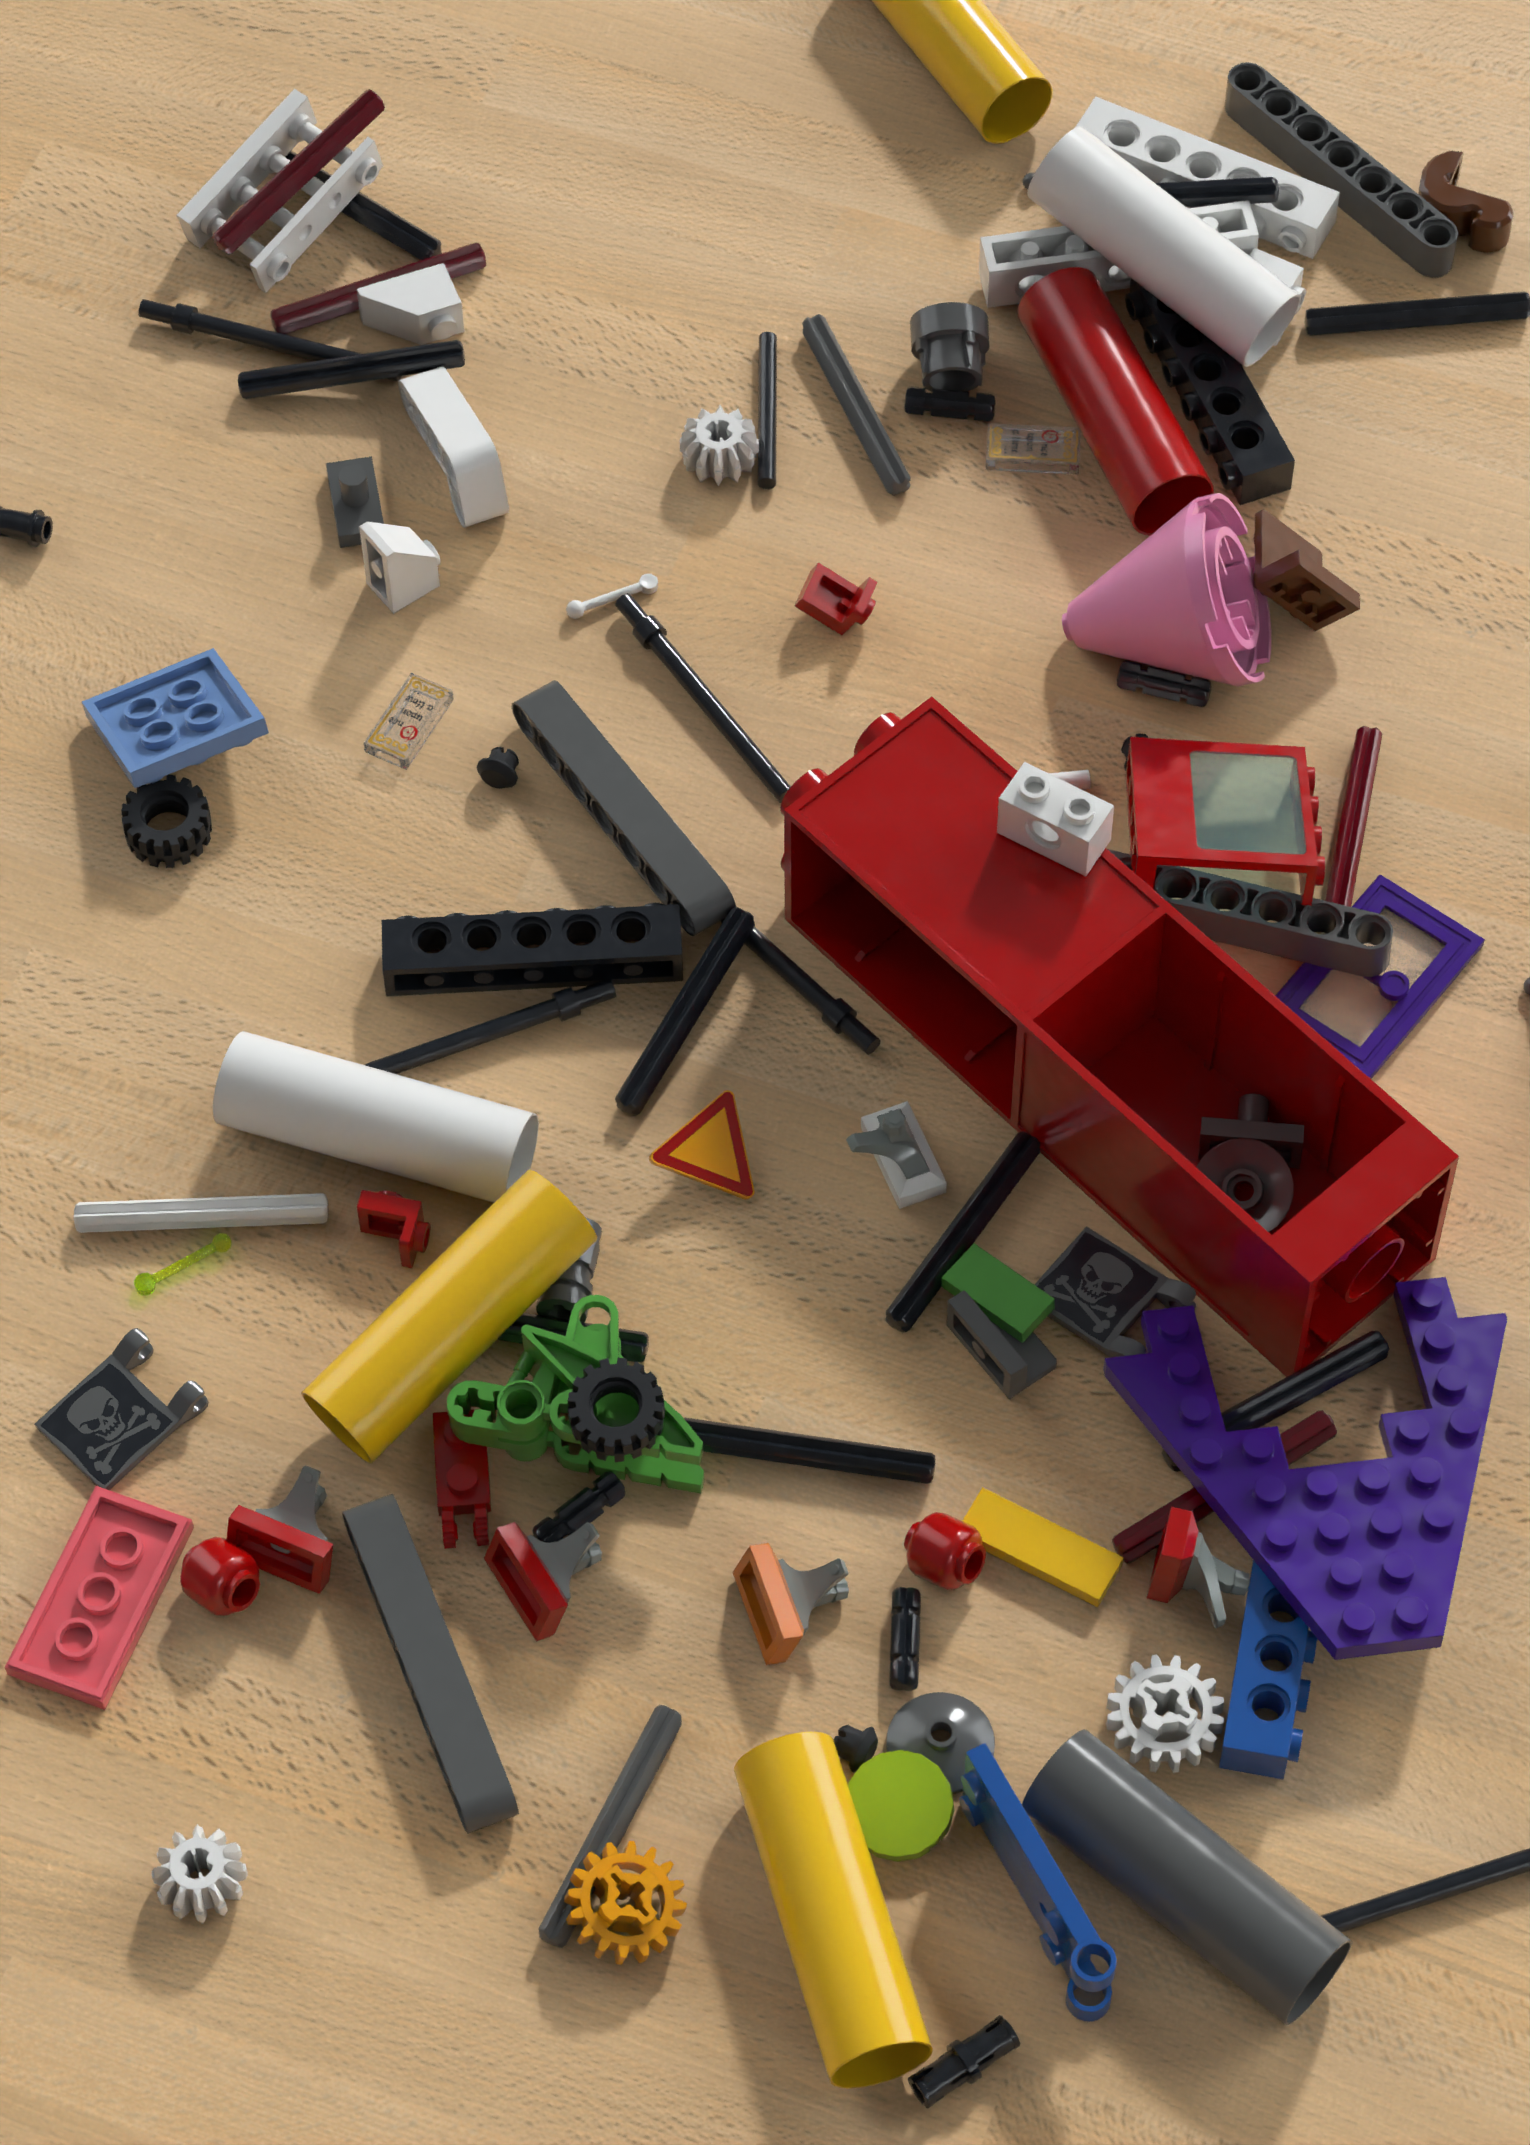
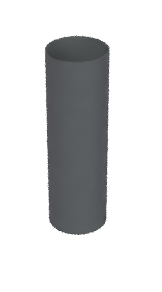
[1022,1729,1352,2025]

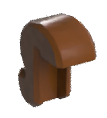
[1418,151,1513,253]

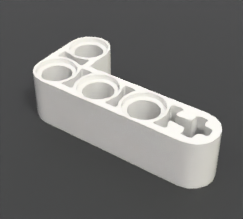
[398,366,509,528]

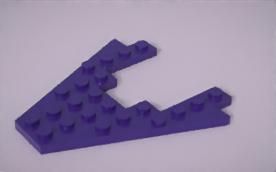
[1103,1277,1507,1660]

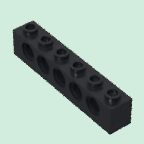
[1125,278,1295,505]
[381,903,683,997]

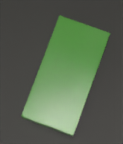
[942,1243,1055,1343]

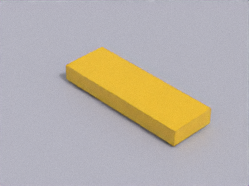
[962,1487,1124,1607]

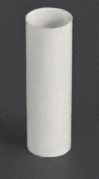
[1027,127,1301,367]
[213,1031,539,1203]

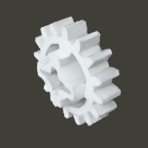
[1106,1655,1225,1773]

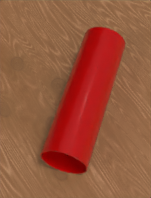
[1018,267,1214,536]

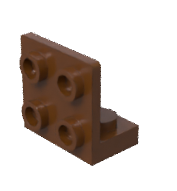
[1253,509,1360,631]

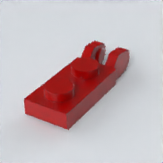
[432,1409,492,1549]

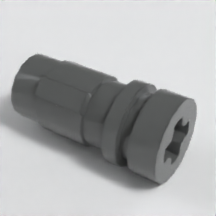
[536,1217,602,1322]

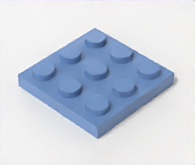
[82,648,269,788]

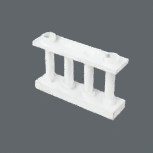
[176,89,383,293]

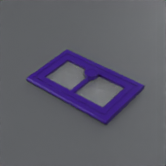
[1275,875,1485,1079]

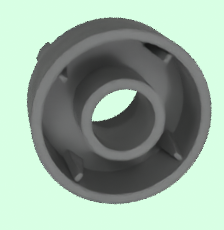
[910,302,990,392]

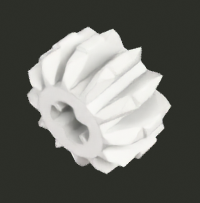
[680,405,759,486]
[152,1825,248,1924]

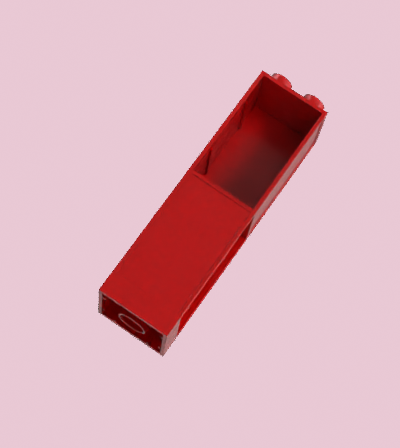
[780,696,1459,1377]

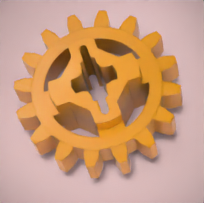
[564,1841,687,1965]

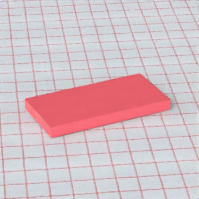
[5,1486,194,1710]

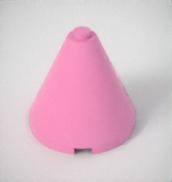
[1062,493,1271,687]

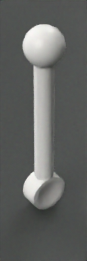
[566,573,658,619]

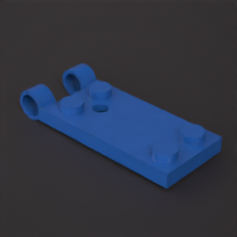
[959,1743,1117,2022]

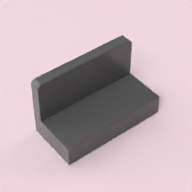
[946,1290,1057,1399]

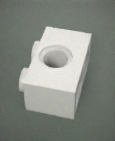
[997,762,1114,876]

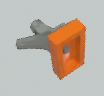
[732,1543,849,1665]

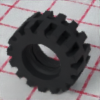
[121,775,212,868]
[568,1358,665,1462]

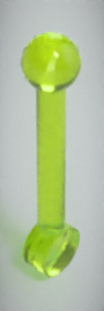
[134,1233,232,1296]

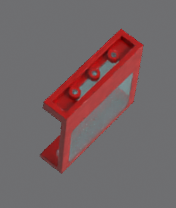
[1125,737,1325,906]

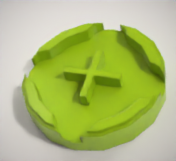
[848,1750,955,1862]

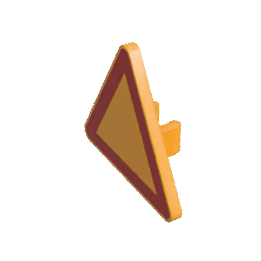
[649,1090,755,1200]

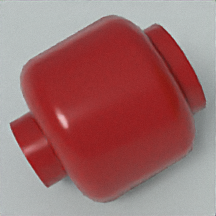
[904,1512,986,1590]
[180,1537,260,1616]

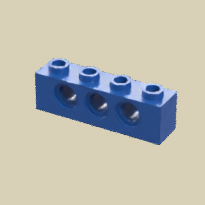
[1219,1560,1317,1780]

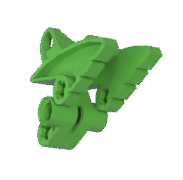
[447,1295,704,1494]

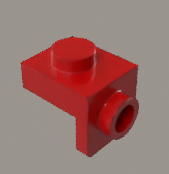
[794,563,877,635]
[357,1190,431,1268]

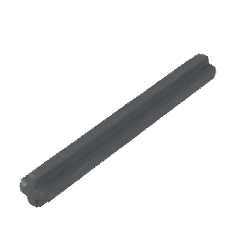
[802,314,911,495]
[539,1705,682,1948]

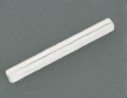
[74,1193,328,1233]

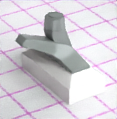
[846,1101,947,1209]

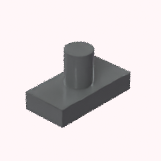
[326,456,384,548]
[1198,1094,1304,1169]

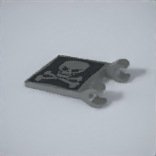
[1034,1226,1196,1358]
[35,1328,209,1490]

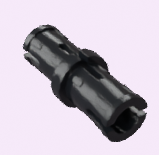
[908,2015,1020,2108]

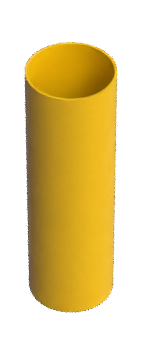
[871,0,1053,144]
[301,1170,597,1464]
[734,1732,933,2088]

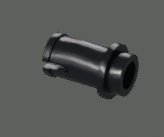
[0,506,53,547]

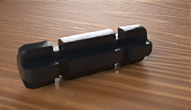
[905,386,996,422]
[1117,660,1211,707]
[532,1471,626,1543]
[889,1587,921,1691]

